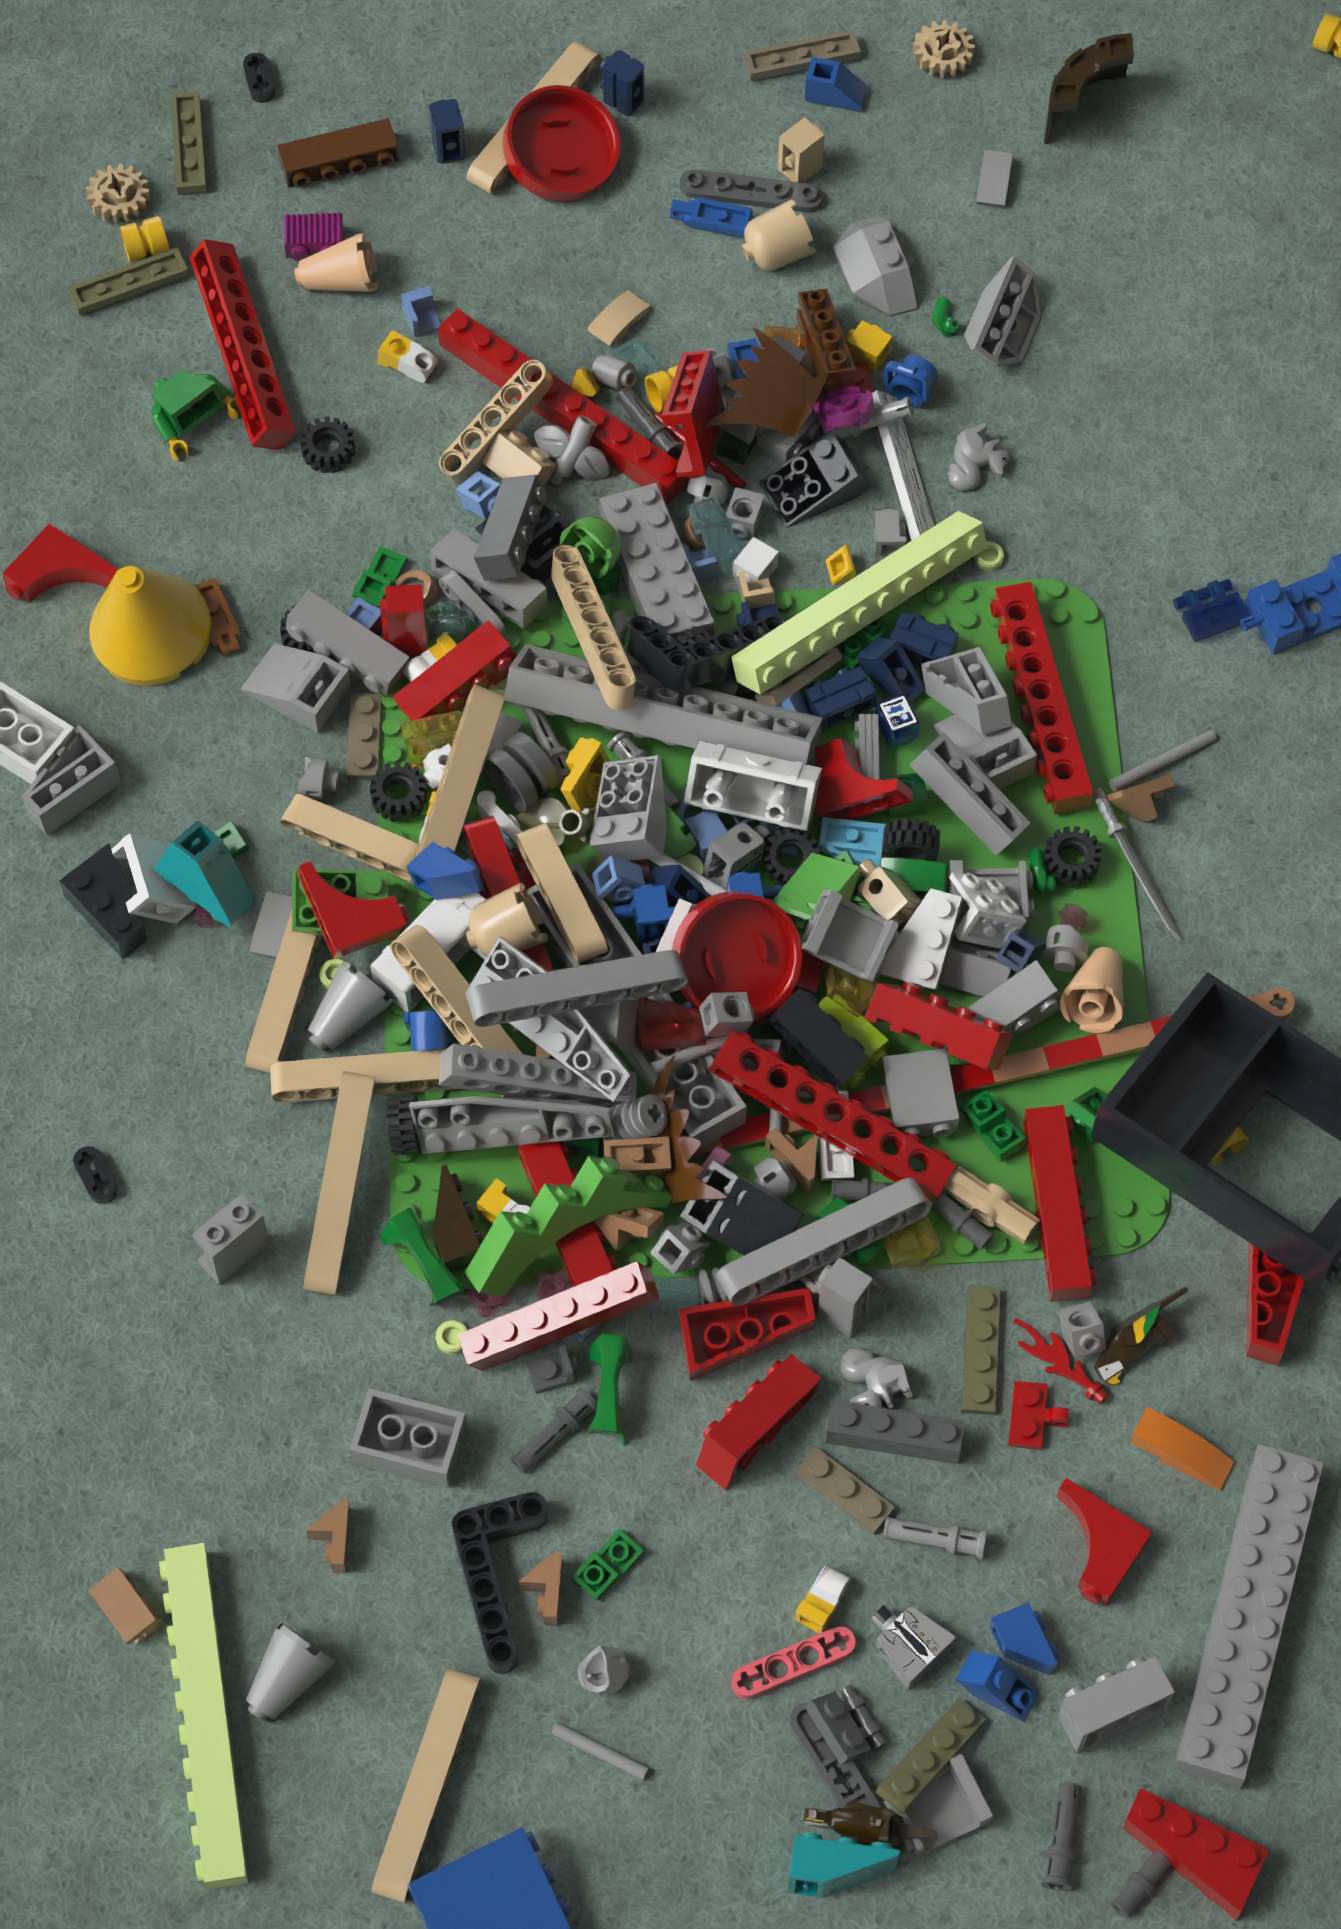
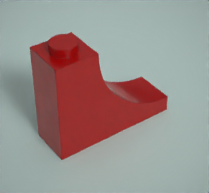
[2,523,119,603]
[815,739,913,820]
[297,861,409,959]
[1056,1478,1152,1606]

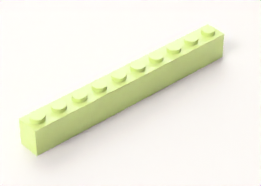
[731,511,987,695]
[159,1543,248,1890]

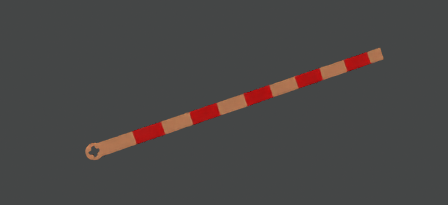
[691,988,1295,1159]

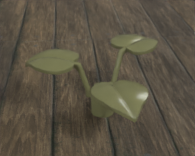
[514,757,641,904]

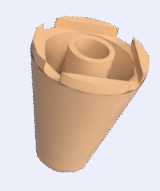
[295,233,378,292]
[1060,947,1124,1033]

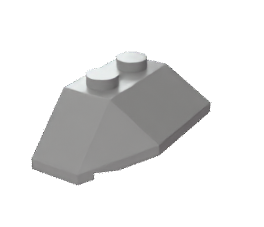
[833,216,917,317]
[964,256,1041,367]

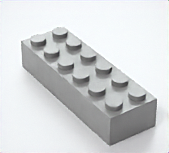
[599,483,714,641]

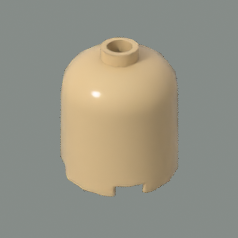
[741,199,816,271]
[466,883,548,957]

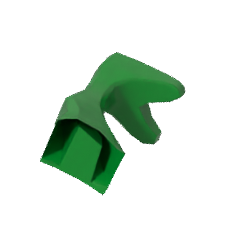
[379,1207,466,1306]
[587,1334,633,1446]

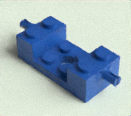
[1240,553,1341,655]
[611,872,782,951]

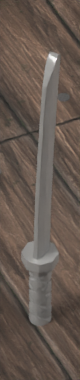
[1093,788,1183,941]

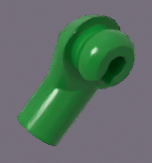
[931,297,960,336]
[1028,848,1056,893]

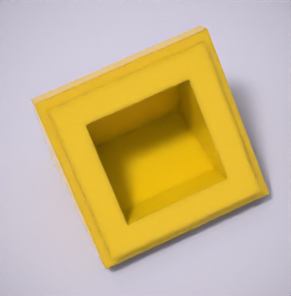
[571,365,600,397]
[826,544,857,585]

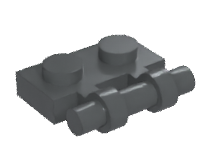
[805,1685,887,1765]

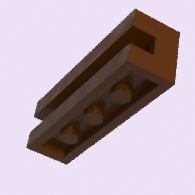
[277,118,399,188]
[797,288,856,399]

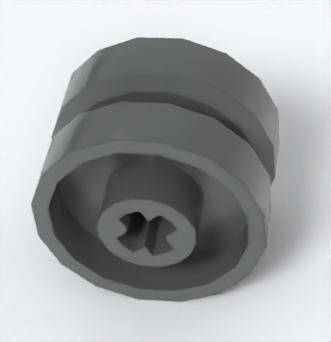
[482,731,559,812]

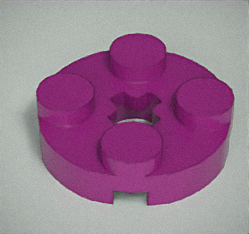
[813,386,874,431]

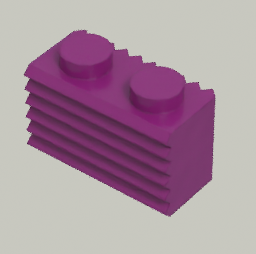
[284,212,344,261]

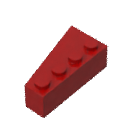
[864,981,1013,1070]

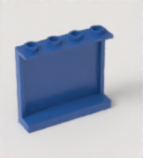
[407,1827,577,1929]

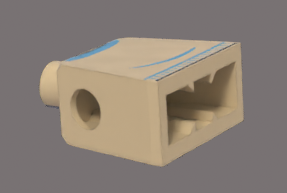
[858,859,922,929]

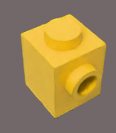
[845,320,893,372]

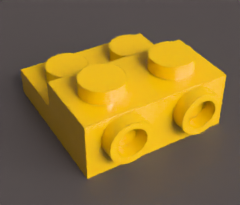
[560,737,611,826]

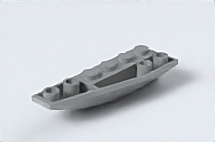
[467,937,633,1102]
[409,1096,615,1154]

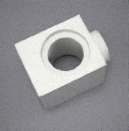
[733,537,779,584]

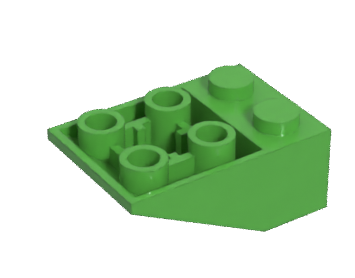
[772,853,862,940]
[292,869,388,942]

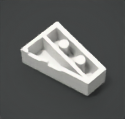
[881,888,964,990]

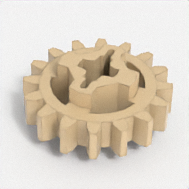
[912,20,975,78]
[86,163,150,223]

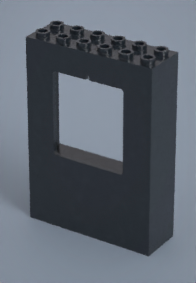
[1090,972,1341,1290]

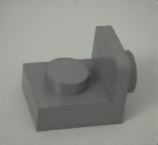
[526,1344,578,1394]

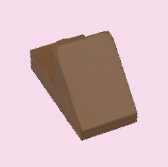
[1106,774,1175,823]
[765,1128,817,1193]
[604,1136,671,1176]
[594,1207,664,1250]
[306,1499,351,1573]
[519,1551,563,1626]

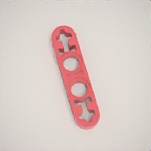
[731,1626,856,1700]

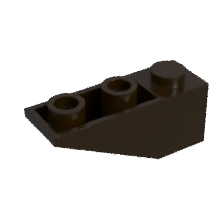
[433,1165,484,1273]

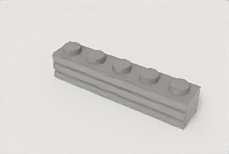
[855,714,880,780]

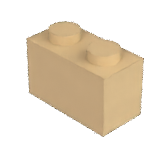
[778,117,825,183]
[482,430,557,487]

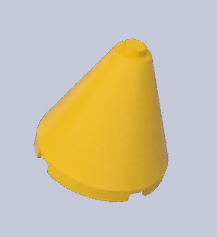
[89,566,212,686]

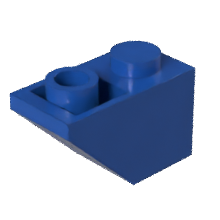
[805,57,867,111]
[406,842,484,900]
[989,1602,1059,1675]
[956,1651,1039,1722]

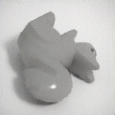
[947,423,1009,491]
[840,1347,913,1409]

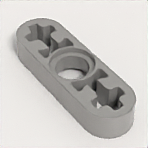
[439,571,506,636]

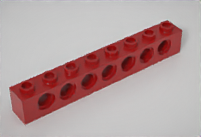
[190,239,296,450]
[990,581,1093,814]
[708,1031,956,1203]

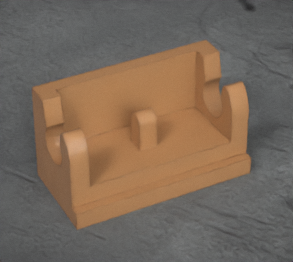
[88,1567,164,1645]

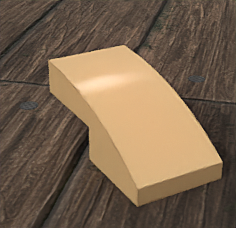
[587,290,650,346]

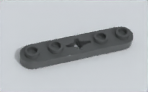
[680,170,823,213]
[790,1703,895,1849]

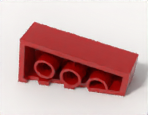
[392,620,517,734]
[1246,1232,1309,1366]
[678,1288,815,1381]
[696,1353,822,1491]
[1123,1788,1268,1921]

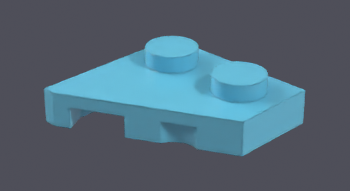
[819,817,885,867]

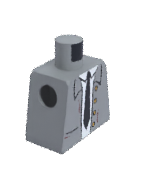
[703,822,771,890]
[871,1605,956,1690]

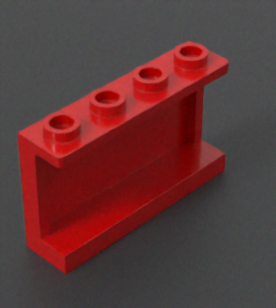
[661,350,725,478]

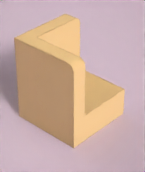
[738,571,775,609]

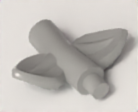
[534,415,610,485]

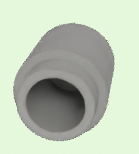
[592,355,637,391]

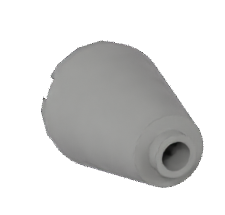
[308,961,393,1051]
[246,1622,336,1722]

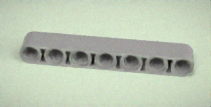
[465,950,688,1027]
[716,1178,932,1306]

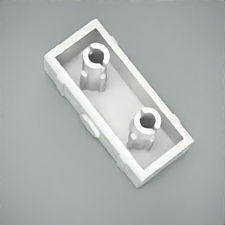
[684,741,822,831]
[370,893,487,1012]

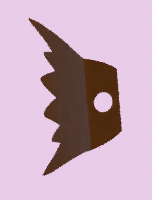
[705,327,828,437]
[649,1055,727,1209]

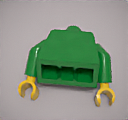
[151,370,239,461]

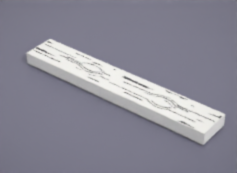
[872,390,934,540]

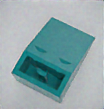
[154,820,256,928]
[787,1832,900,1898]

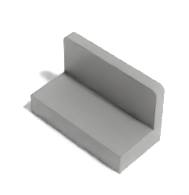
[941,940,1012,997]

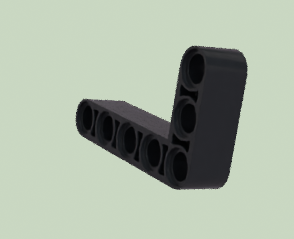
[625,616,787,692]
[452,1492,548,1674]

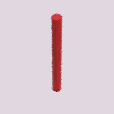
[654,412,747,489]

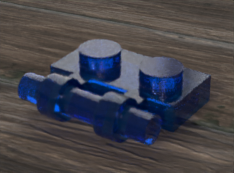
[1173,579,1251,642]

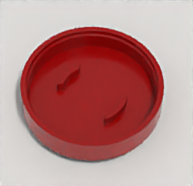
[503,85,620,202]
[672,891,802,1020]

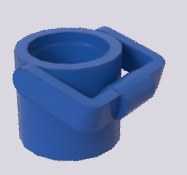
[884,355,938,408]
[404,1010,453,1051]

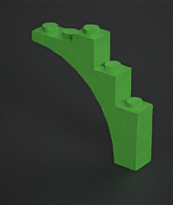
[465,1156,672,1296]

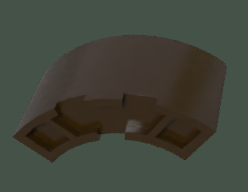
[1044,33,1134,144]

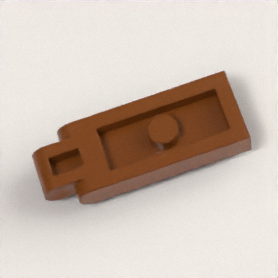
[194,578,241,656]

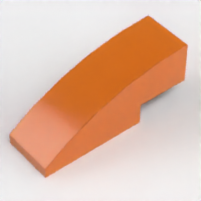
[1130,1407,1234,1490]

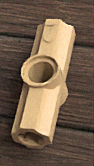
[943,1166,1040,1245]

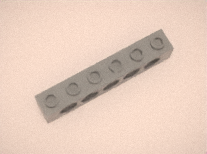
[439,1044,637,1108]

